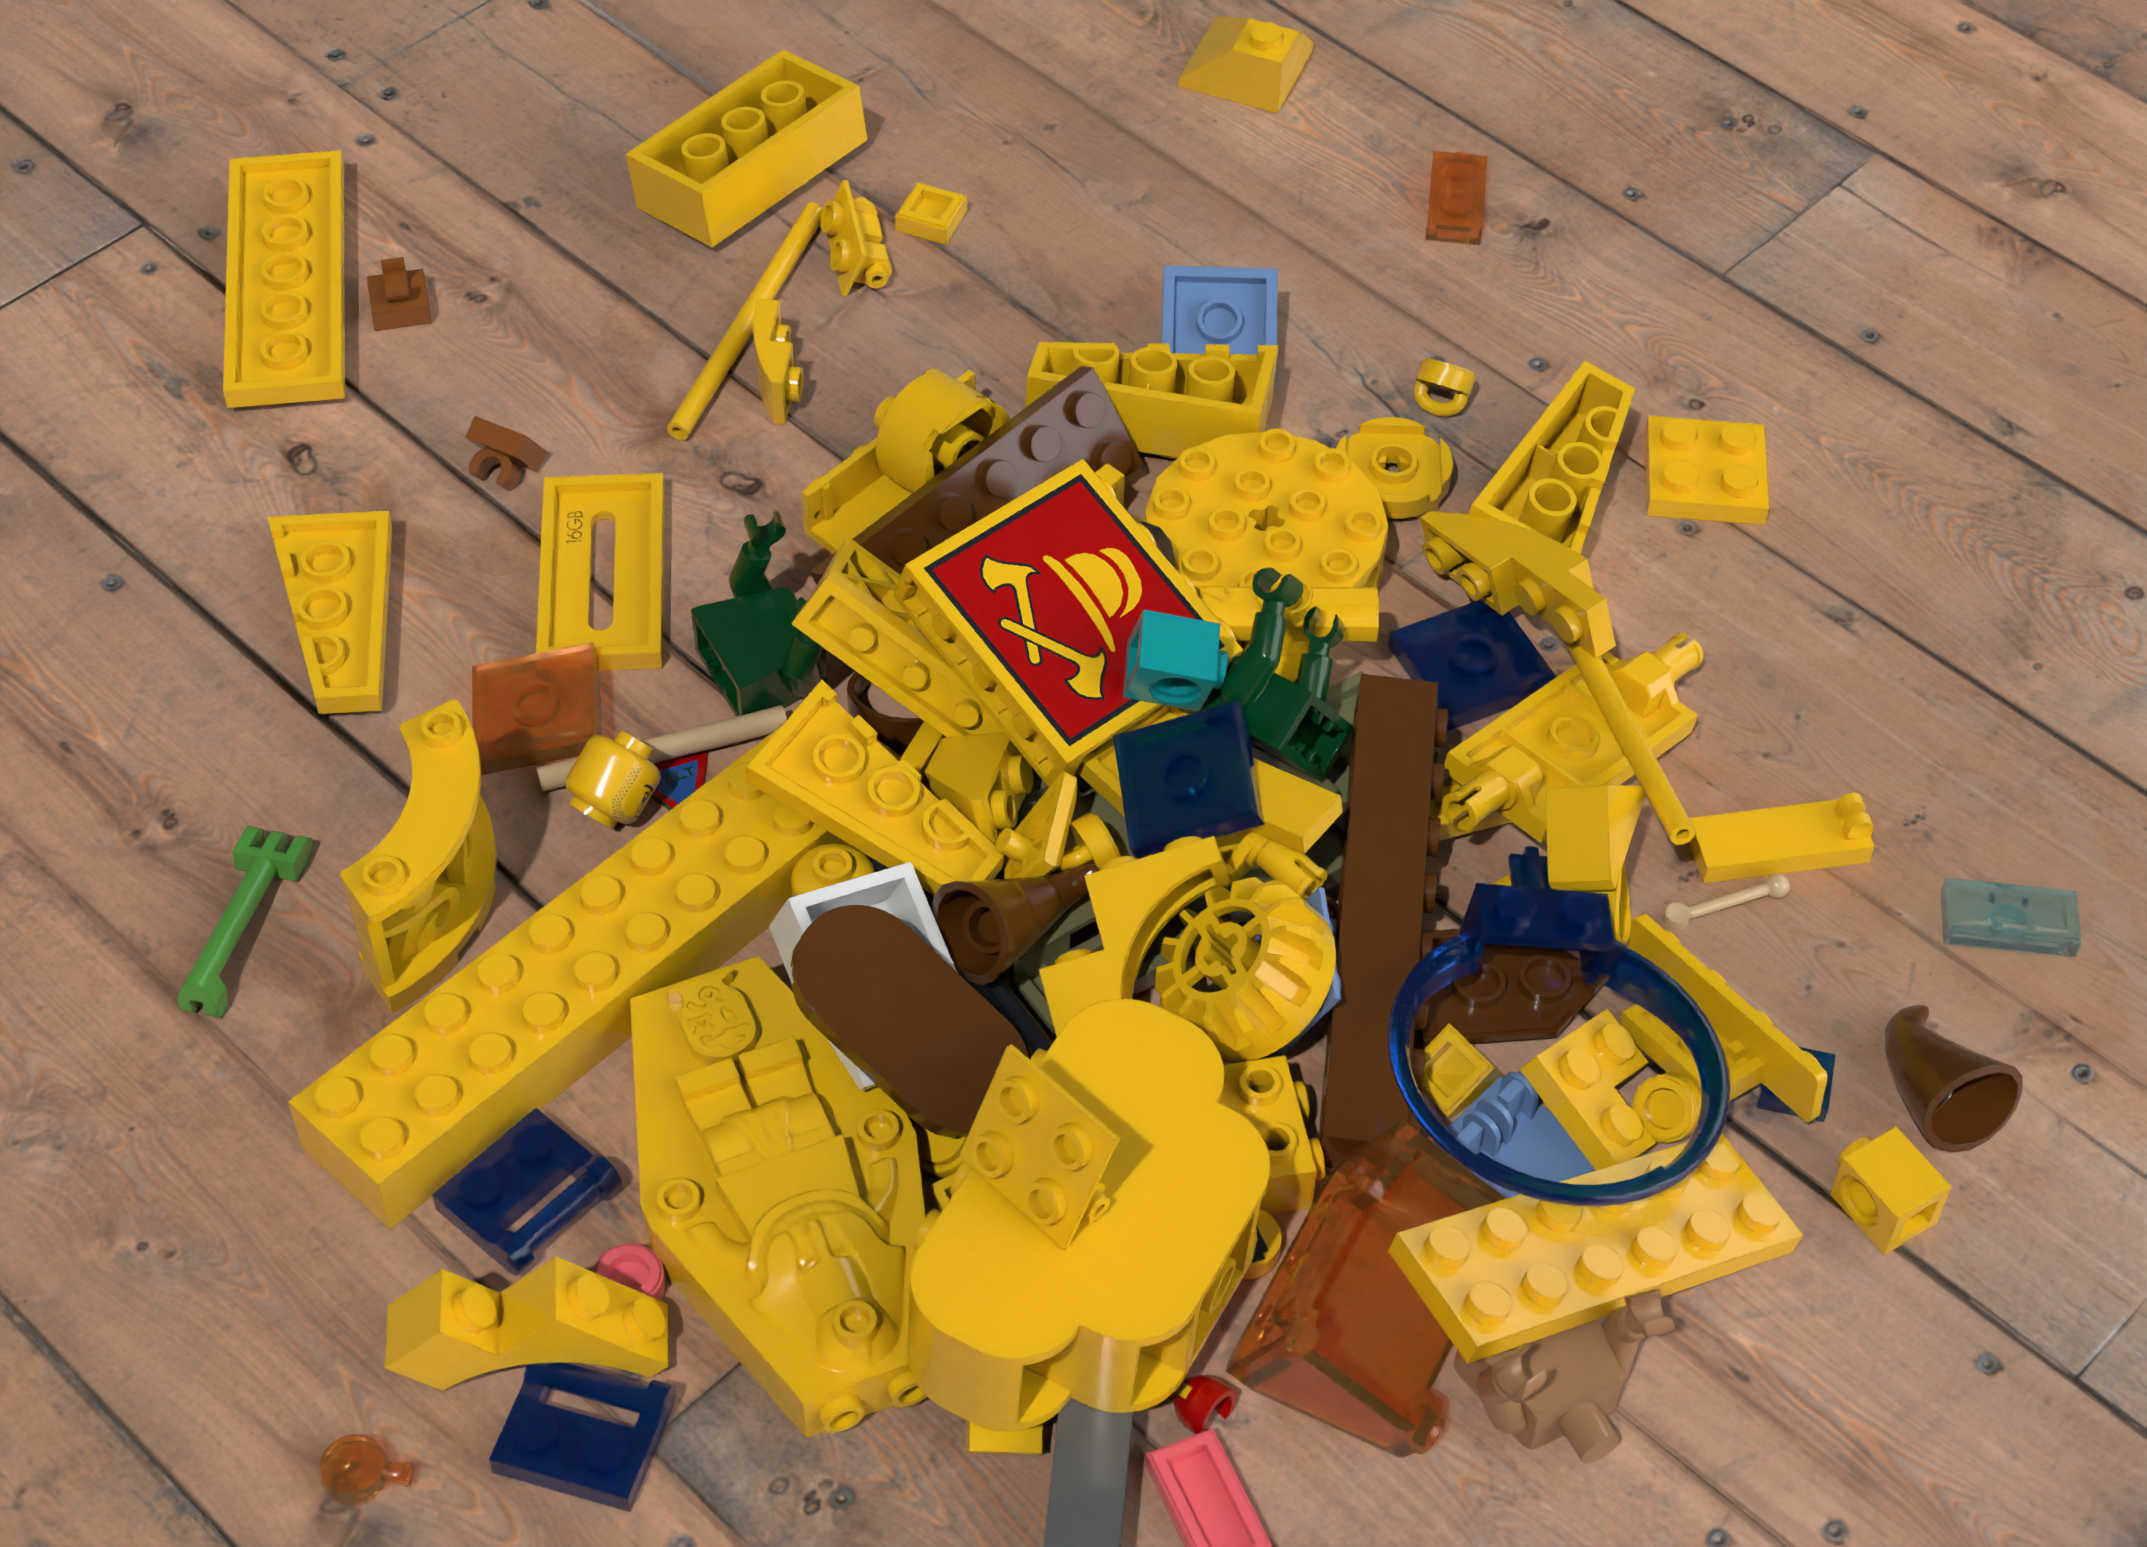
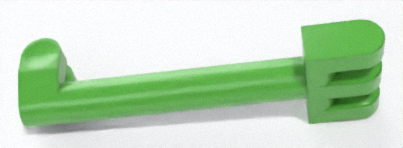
[177,826,313,1018]

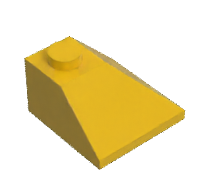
[1178,16,1314,114]

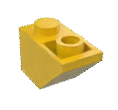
[925,732,1033,845]

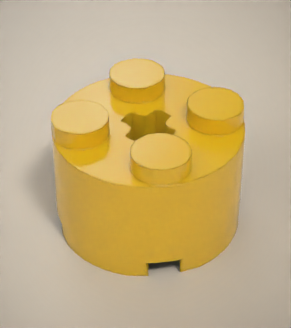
[874,368,1010,493]

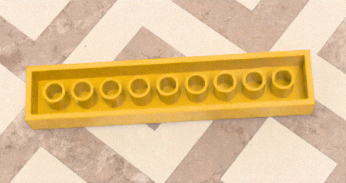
[288,725,857,1229]

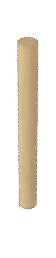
[536,705,787,792]

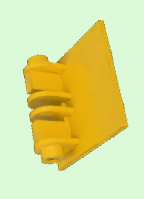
[959,1044,1120,1250]

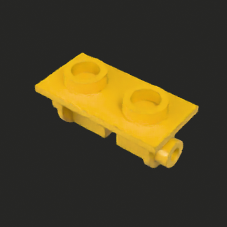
[821,180,892,297]

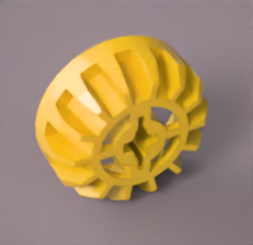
[1155,877,1336,1063]

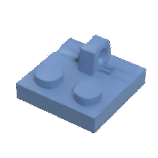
[1161,265,1278,382]

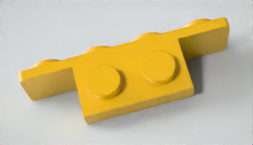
[1620,913,1828,1122]

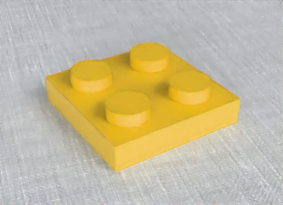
[1645,416,1769,525]

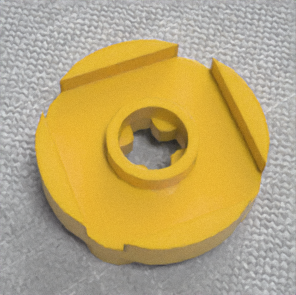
[1336,417,1453,519]

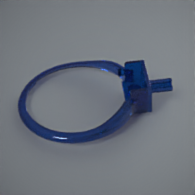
[1387,846,1730,1207]

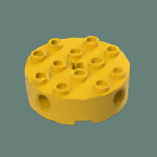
[1144,428,1388,647]

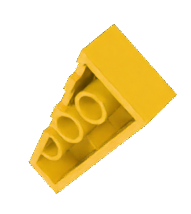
[1025,342,1279,459]
[1468,360,1636,554]

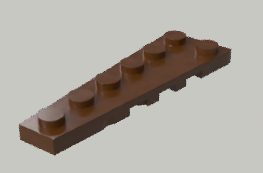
[809,366,1144,584]

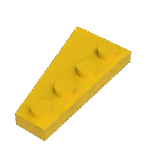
[746,680,1005,895]

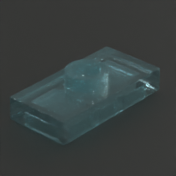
[1940,878,2081,957]

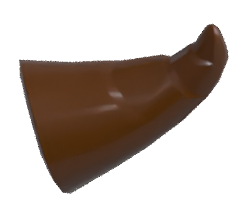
[932,864,1099,985]
[1885,1005,2023,1153]

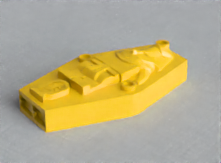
[630,956,927,1438]

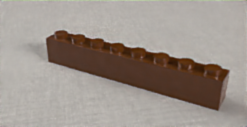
[1318,674,1448,1176]

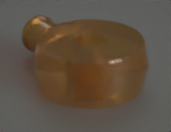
[319,1434,414,1506]

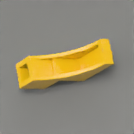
[1039,836,1230,1037]
[384,1256,668,1391]

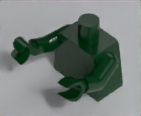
[691,511,827,717]
[1205,568,1355,783]

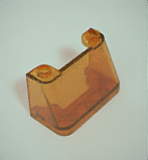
[1226,1120,1506,1458]

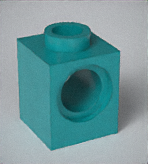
[1123,610,1228,711]

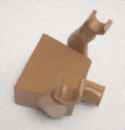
[1453,1288,1675,1464]

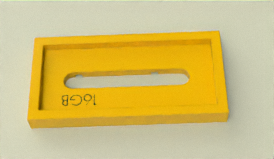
[536,473,665,673]

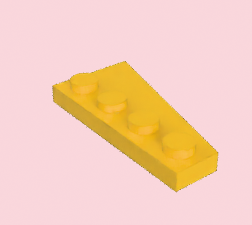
[267,511,392,714]

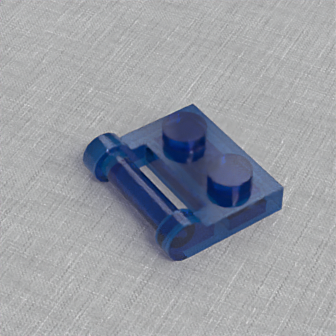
[432,1108,623,1276]
[489,1363,676,1512]

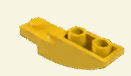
[1420,511,1616,658]

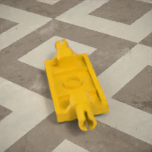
[1442,632,1704,843]

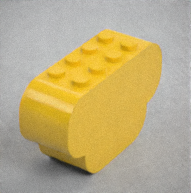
[907,999,1270,1431]

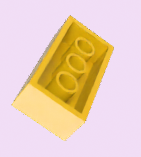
[625,49,868,248]

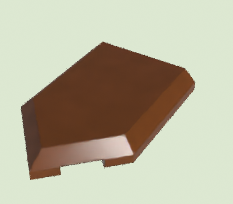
[1417,923,1610,1047]

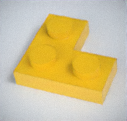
[1519,1008,1656,1171]

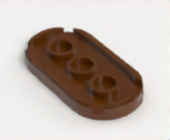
[790,905,1030,1138]

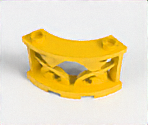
[340,699,497,1014]

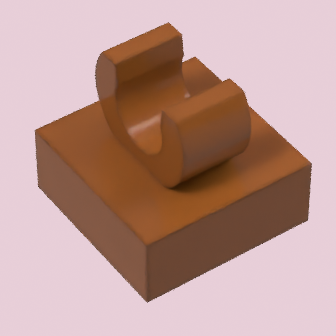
[367,257,432,331]
[465,416,547,491]

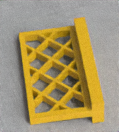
[791,537,1003,738]

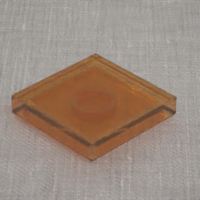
[472,642,602,775]

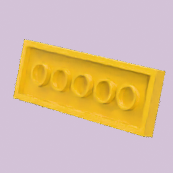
[223,150,345,408]
[1388,1131,1803,1364]

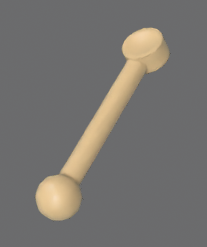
[1664,873,1790,931]

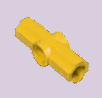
[1194,572,1379,656]

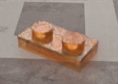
[1425,151,1487,245]

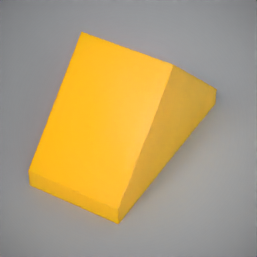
[1545,785,1645,891]

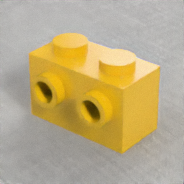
[1219,1056,1325,1215]

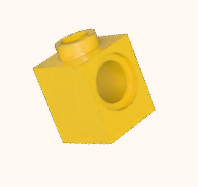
[1830,1126,1952,1255]

